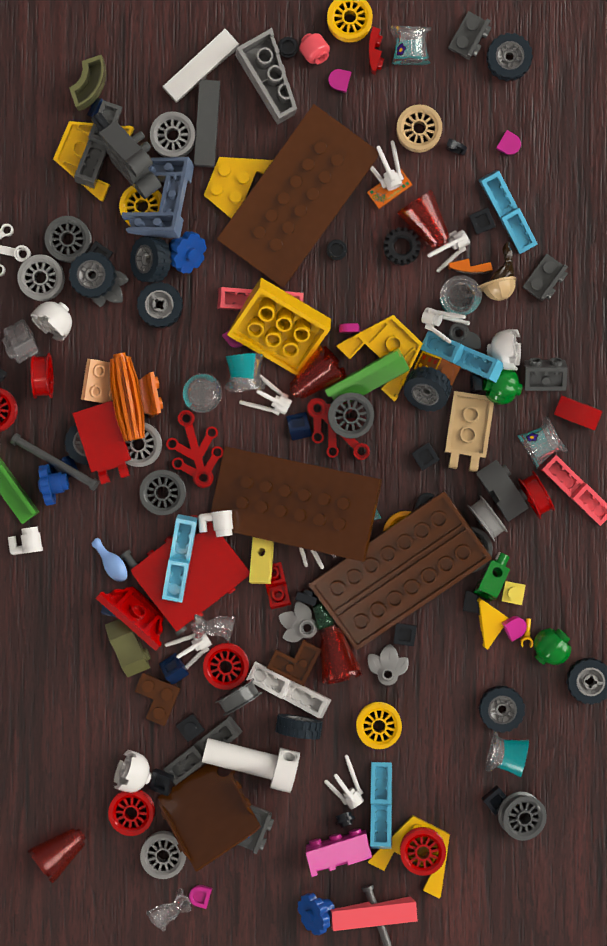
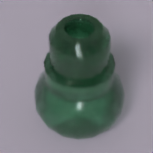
[313,603,334,630]

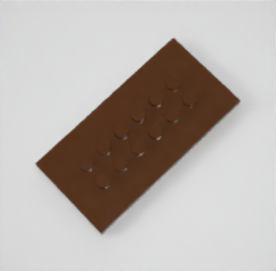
[217,104,379,288]
[211,446,382,562]
[308,490,492,650]

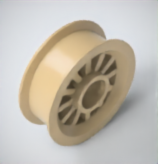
[396,104,442,153]

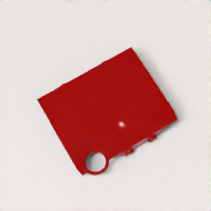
[131,515,250,632]

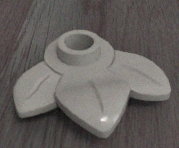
[279,601,318,642]
[368,644,409,686]

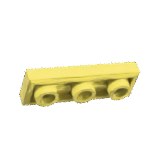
[249,537,274,584]

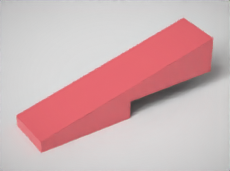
[217,287,304,310]
[538,453,607,526]
[330,896,418,931]

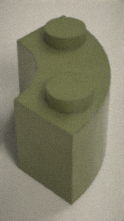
[69,55,106,112]
[105,619,151,677]

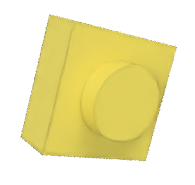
[501,581,526,605]

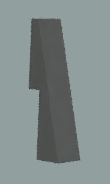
[194,79,221,168]
[74,100,122,189]
[163,715,242,785]

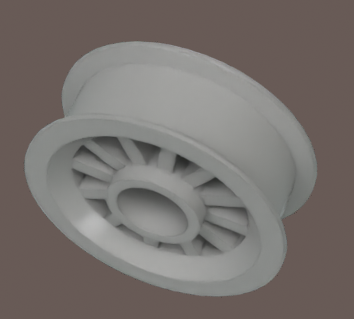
[150,111,196,157]
[17,254,65,301]
[126,423,162,467]
[467,495,508,542]
[140,831,186,879]

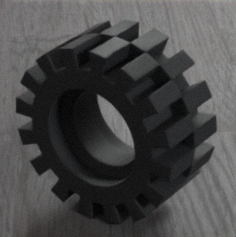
[383,227,421,266]

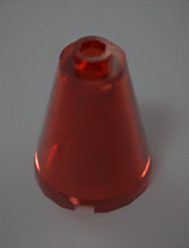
[397,190,450,248]
[289,344,347,399]
[321,626,363,684]
[28,828,86,883]

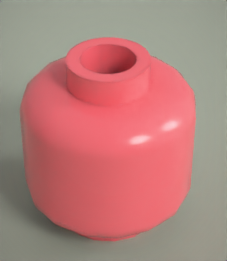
[299,33,330,65]

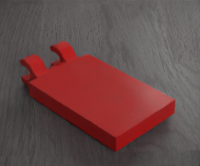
[72,401,132,484]

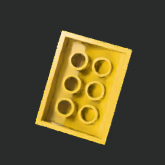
[227,278,331,376]

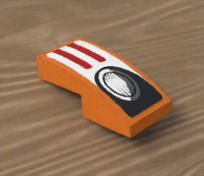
[447,259,493,274]

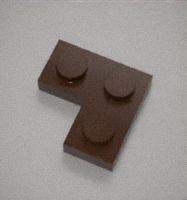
[267,640,322,686]
[135,672,181,726]

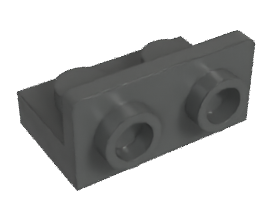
[448,11,492,61]
[522,254,568,302]
[524,358,567,391]
[237,805,274,854]

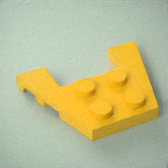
[53,121,134,202]
[204,157,273,218]
[336,315,423,402]
[368,815,450,899]

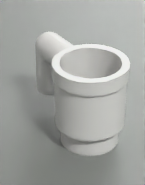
[198,510,233,537]
[8,527,43,555]

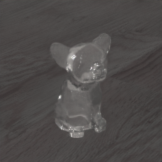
[191,615,236,642]
[146,888,192,932]

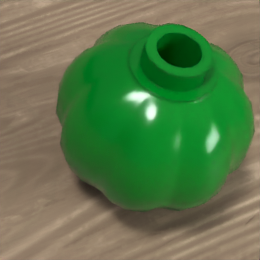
[482,369,522,405]
[534,628,571,665]

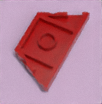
[95,586,164,651]

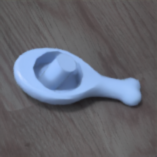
[91,538,128,582]

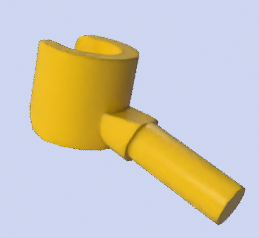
[520,618,533,648]

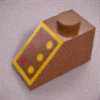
[414,350,461,385]

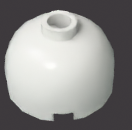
[30,302,72,341]
[487,329,521,371]
[114,750,152,793]

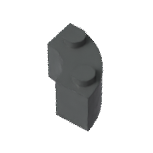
[476,459,528,522]

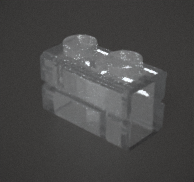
[2,319,39,364]

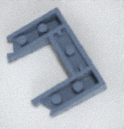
[122,157,194,238]

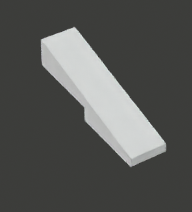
[162,29,239,103]
[246,661,331,718]

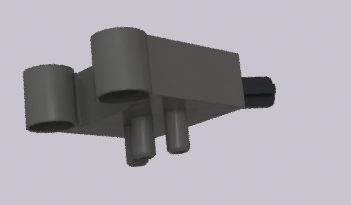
[91,112,162,199]

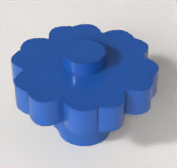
[169,231,207,273]
[38,464,69,506]
[298,893,335,935]

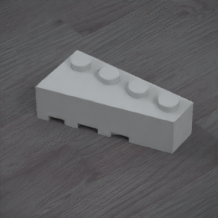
[235,28,297,125]

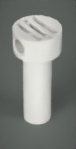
[202,738,300,793]

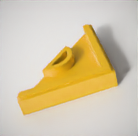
[477,598,509,650]

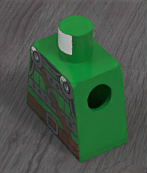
[472,552,510,602]

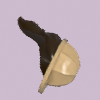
[475,242,516,301]

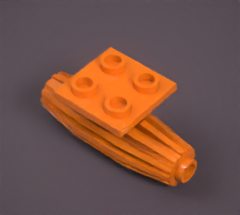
[110,353,163,442]

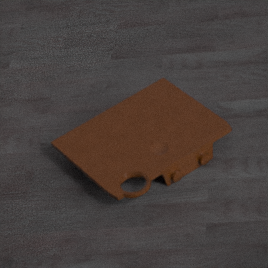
[158,764,261,872]

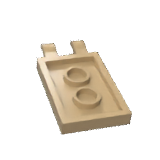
[445,391,494,472]

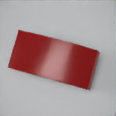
[369,27,385,75]
[554,395,603,430]
[265,562,291,609]

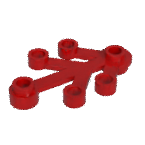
[307,398,370,460]
[166,410,224,488]

